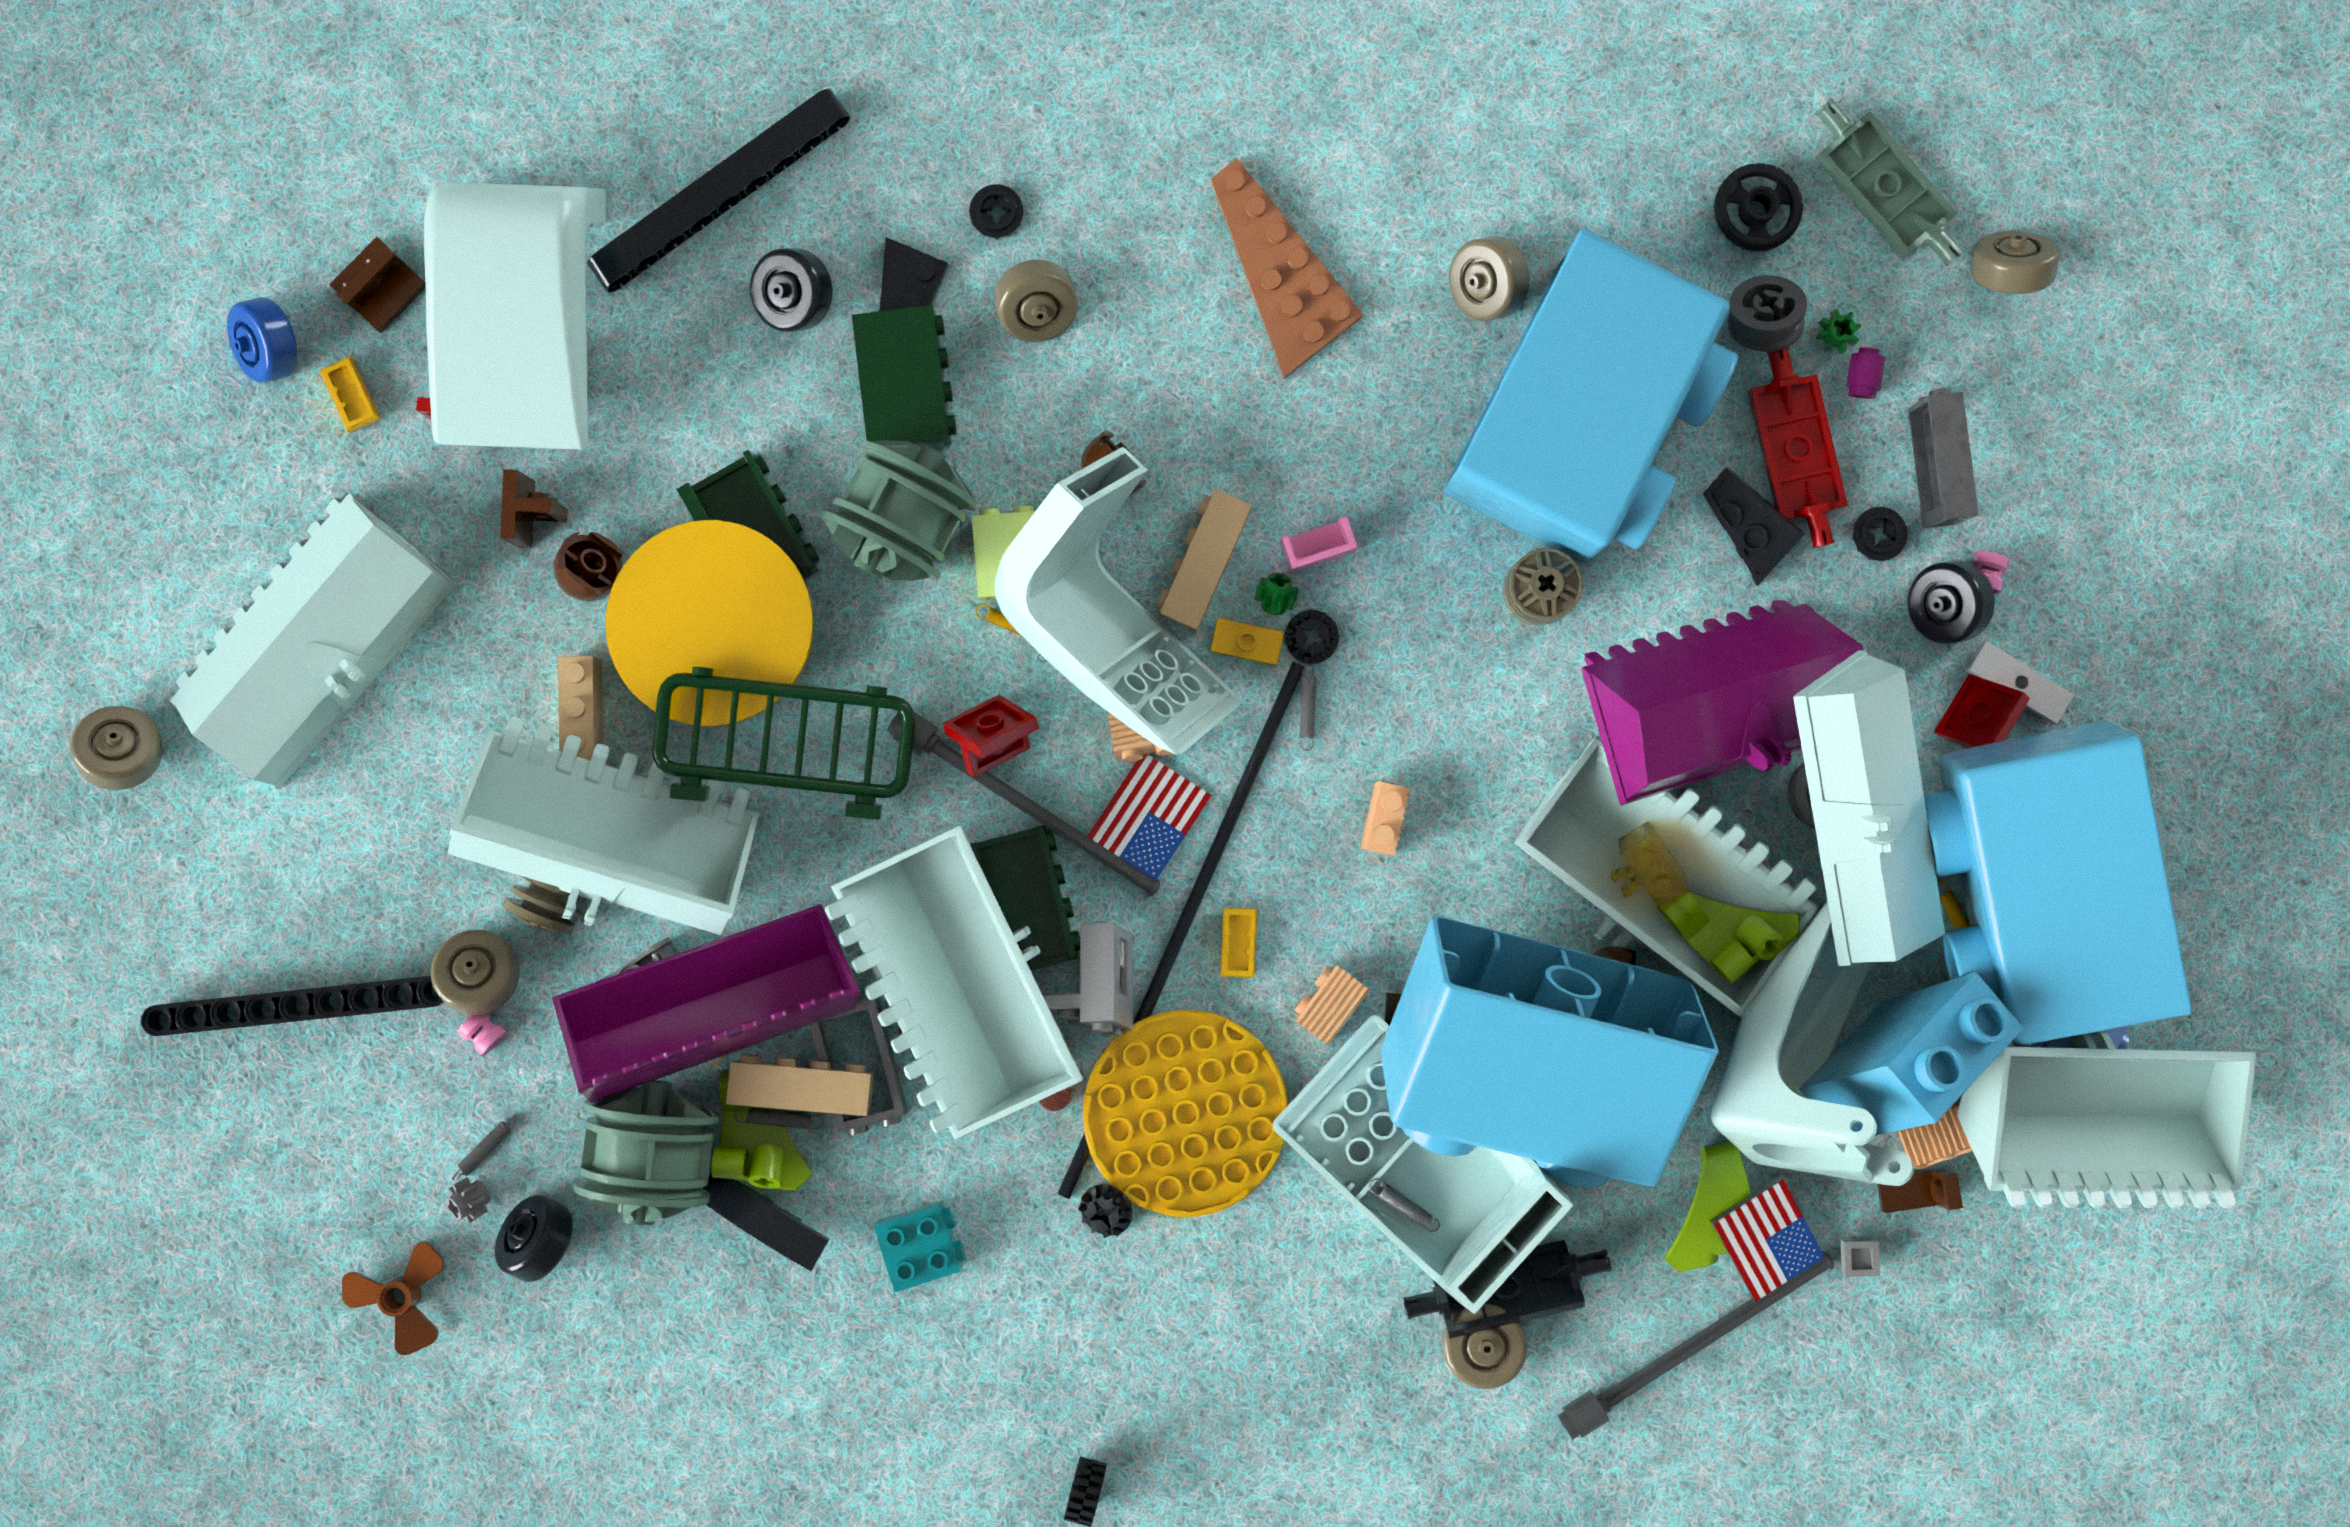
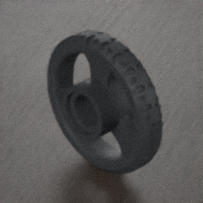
[1714,163,1803,252]

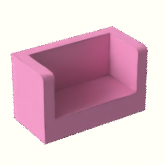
[1280,515,1358,574]

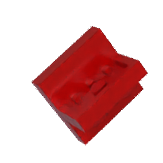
[1934,674,2030,749]
[943,694,1039,778]

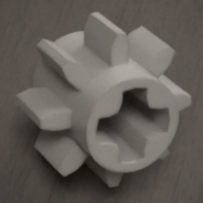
[445,1177,490,1223]

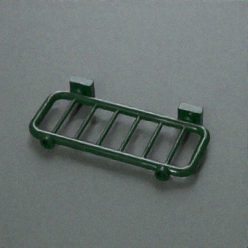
[652,666,915,820]

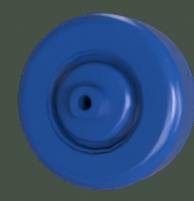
[227,297,298,383]

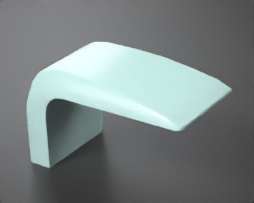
[424,182,606,450]
[995,447,1242,755]
[1273,1015,1573,1314]

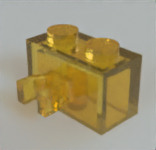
[1610,821,1688,908]

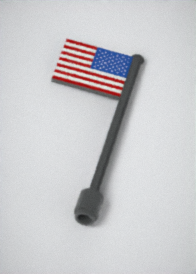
[887,712,1211,896]
[1557,1176,1834,1440]

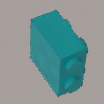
[874,1200,967,1293]

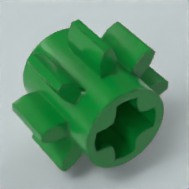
[1816,309,1862,354]
[1254,573,1299,615]

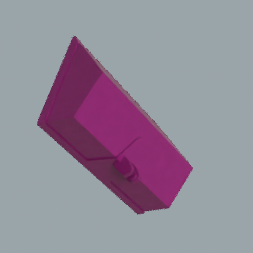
[1581,600,1863,806]
[552,904,860,1103]

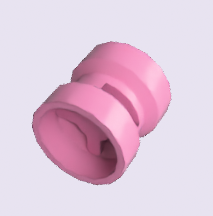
[1972,551,2009,594]
[458,1013,508,1056]

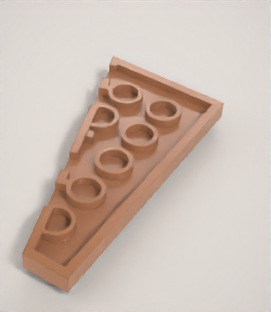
[1211,159,1363,379]

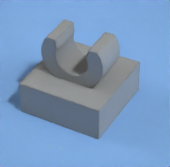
[1841,1239,1880,1277]

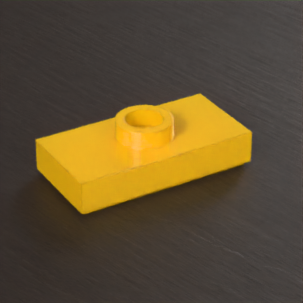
[319,356,382,433]
[1210,618,1284,666]
[1220,908,1257,978]

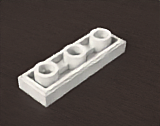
[1966,641,2074,724]

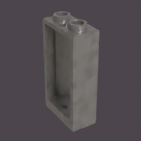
[1908,388,1979,529]
[810,995,909,1136]

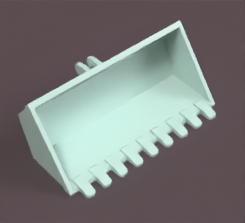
[170,493,457,789]
[1793,650,1945,966]
[448,716,760,935]
[1514,736,1818,1018]
[825,825,1083,1139]
[1957,1030,2256,1208]

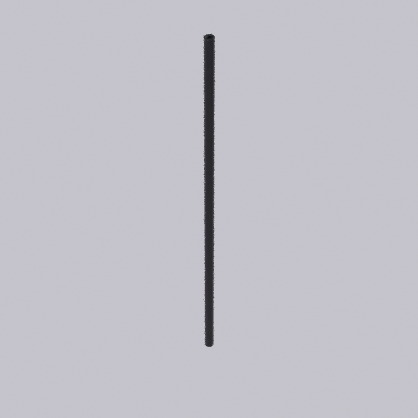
[1058,662,1304,1199]

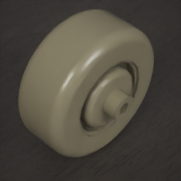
[1971,231,2060,294]
[1449,236,1530,321]
[994,260,1078,342]
[70,706,162,790]
[430,930,520,1016]
[1441,1304,1527,1389]

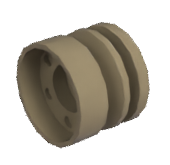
[1502,548,1582,626]
[503,876,587,934]

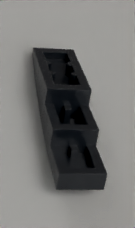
[702,1172,830,1271]

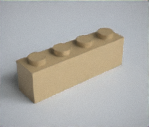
[1156,489,1252,633]
[558,656,603,761]
[726,1054,874,1116]

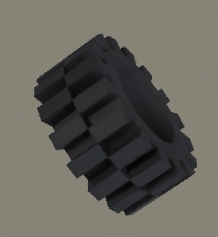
[1064,1456,1107,1527]

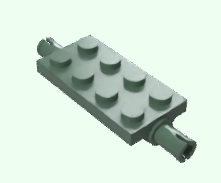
[1814,98,1965,267]

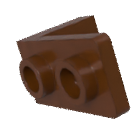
[1877,1168,1963,1213]

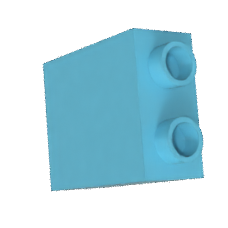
[1799,972,2024,1136]

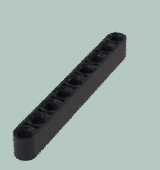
[587,89,851,293]
[141,976,446,1036]

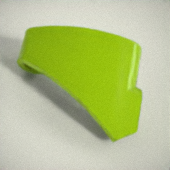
[1656,885,1800,984]
[712,1069,813,1191]
[1664,1141,1751,1272]

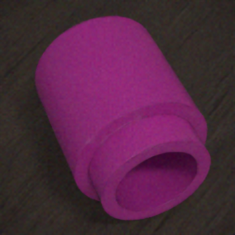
[1846,347,1886,399]

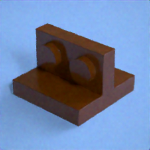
[329,236,426,333]
[500,469,568,548]

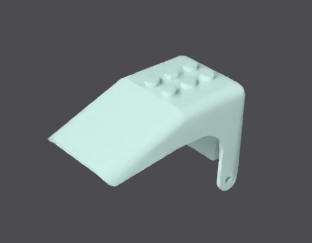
[1711,901,1914,1186]

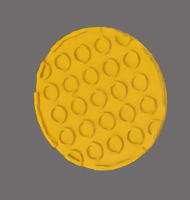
[606,520,814,727]
[1082,1009,1288,1217]

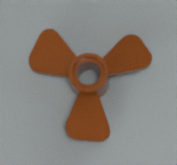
[342,1241,444,1355]

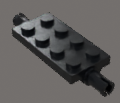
[1403,1240,1612,1339]

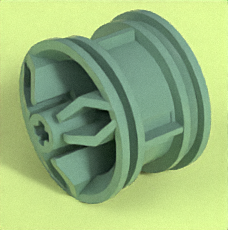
[821,440,978,581]
[574,1080,720,1225]

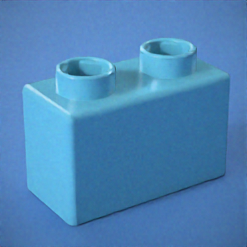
[1443,228,1738,563]
[1924,720,2192,1045]
[1381,916,1719,1188]

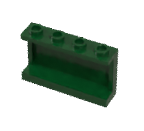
[852,305,957,445]
[676,449,820,580]
[970,825,1080,970]

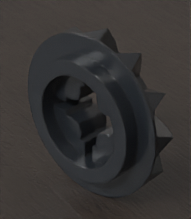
[969,184,1024,240]
[1851,507,1908,561]
[1285,609,1340,664]
[1078,1184,1133,1238]

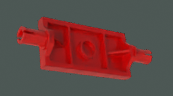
[1748,347,1848,548]

